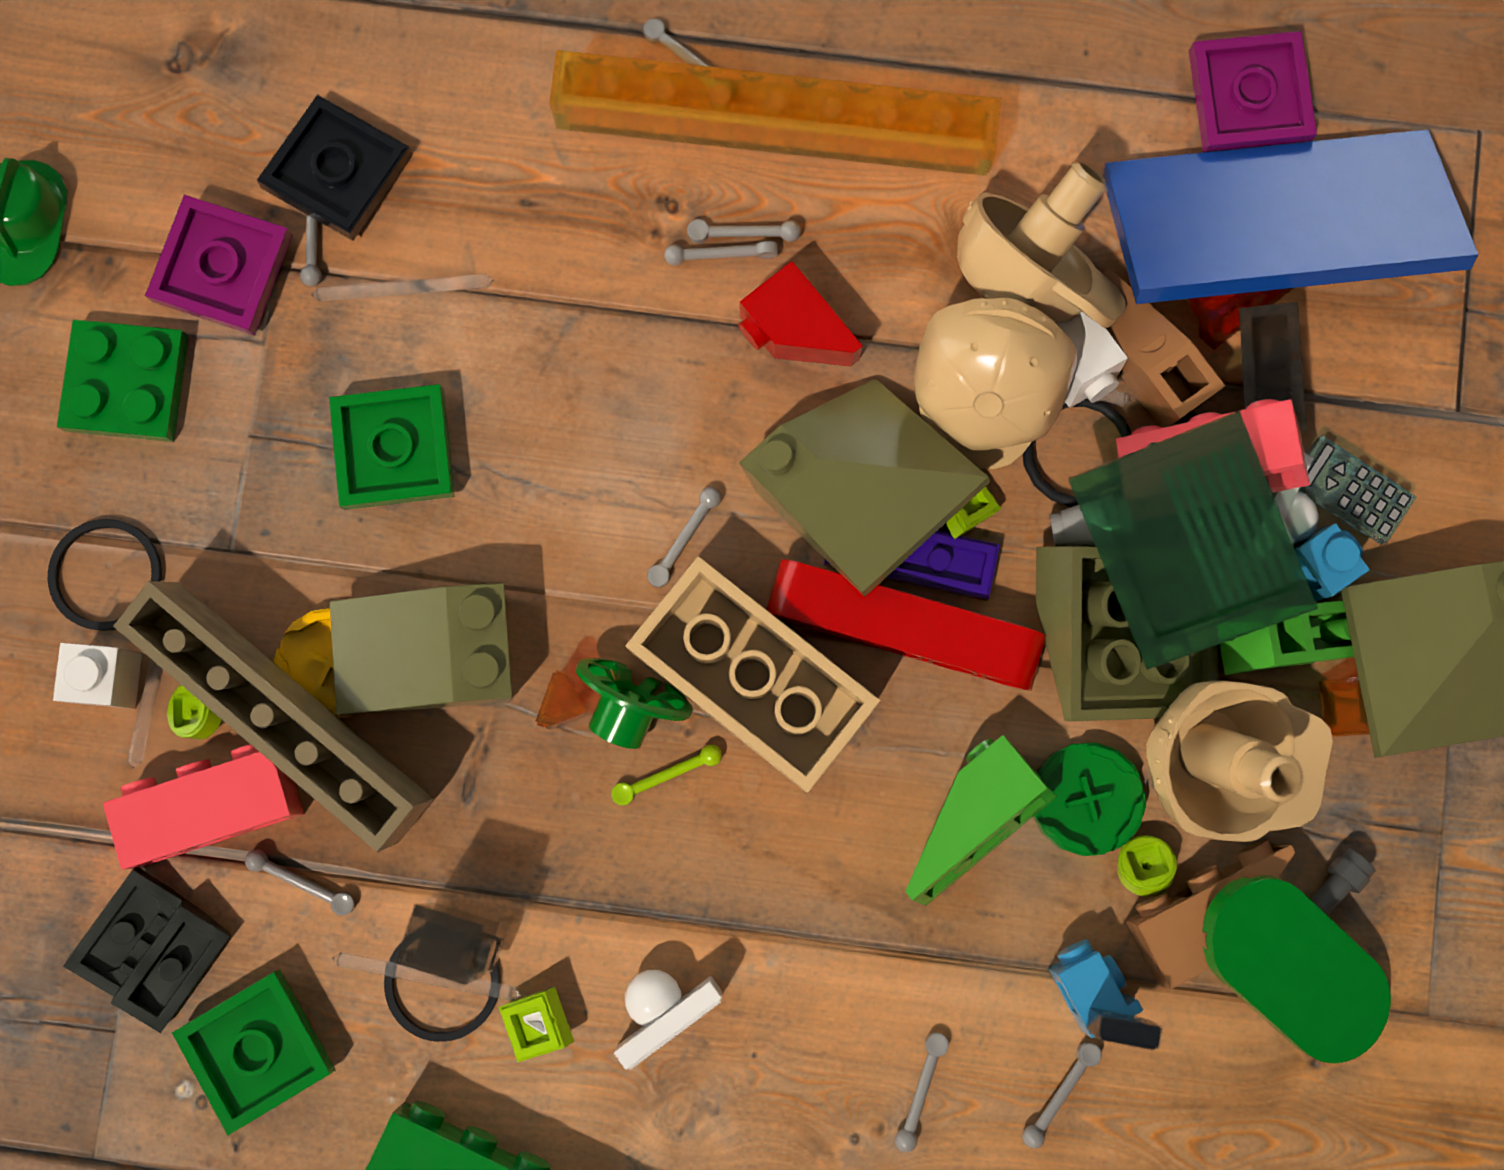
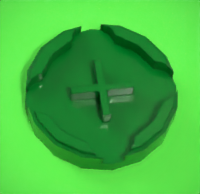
[1034,742,1146,856]

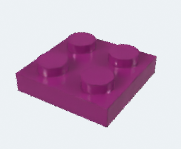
[1188,31,1317,152]
[145,194,293,336]

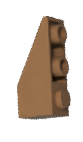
[1103,269,1225,428]
[1125,839,1296,989]

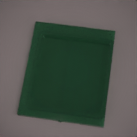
[1068,411,1318,670]

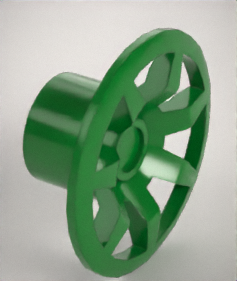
[576,658,693,749]

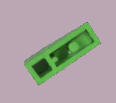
[1215,601,1355,675]
[905,735,1057,906]

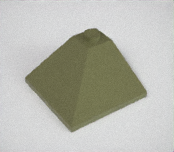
[739,379,990,597]
[1036,547,1219,722]
[1341,561,1504,758]

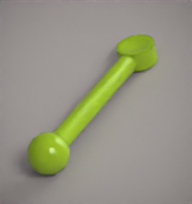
[611,744,722,805]

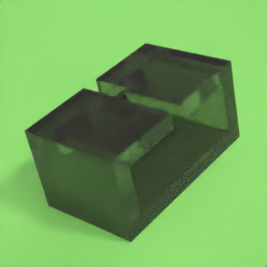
[1239,302,1308,431]
[395,903,504,985]

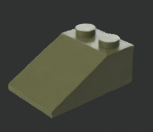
[330,583,512,716]

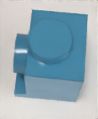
[1278,523,1370,603]
[1048,939,1144,1038]

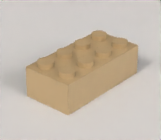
[625,556,880,793]

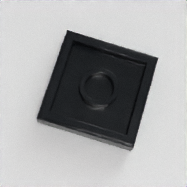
[257,95,412,241]

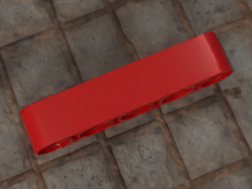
[766,559,1046,691]

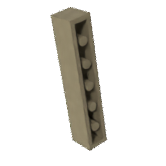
[113,581,434,852]

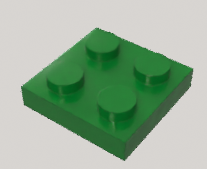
[57,319,189,442]
[329,384,455,510]
[172,970,336,1136]

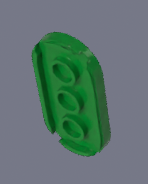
[1202,875,1391,1064]

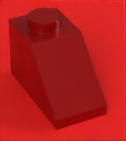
[738,261,863,367]

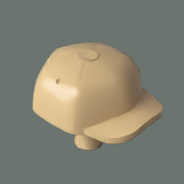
[957,163,1126,328]
[914,297,1077,469]
[1146,680,1333,842]

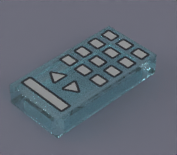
[1298,435,1417,545]

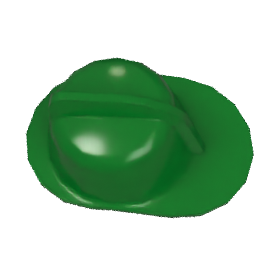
[0,158,67,286]

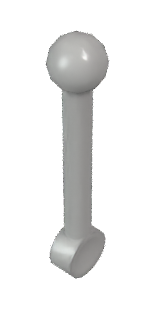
[643,19,735,96]
[300,215,322,287]
[687,219,801,244]
[664,241,778,266]
[647,487,721,588]
[245,849,356,916]
[895,1032,949,1153]
[1022,1042,1101,1149]

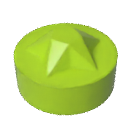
[167,685,222,740]
[1117,835,1177,897]

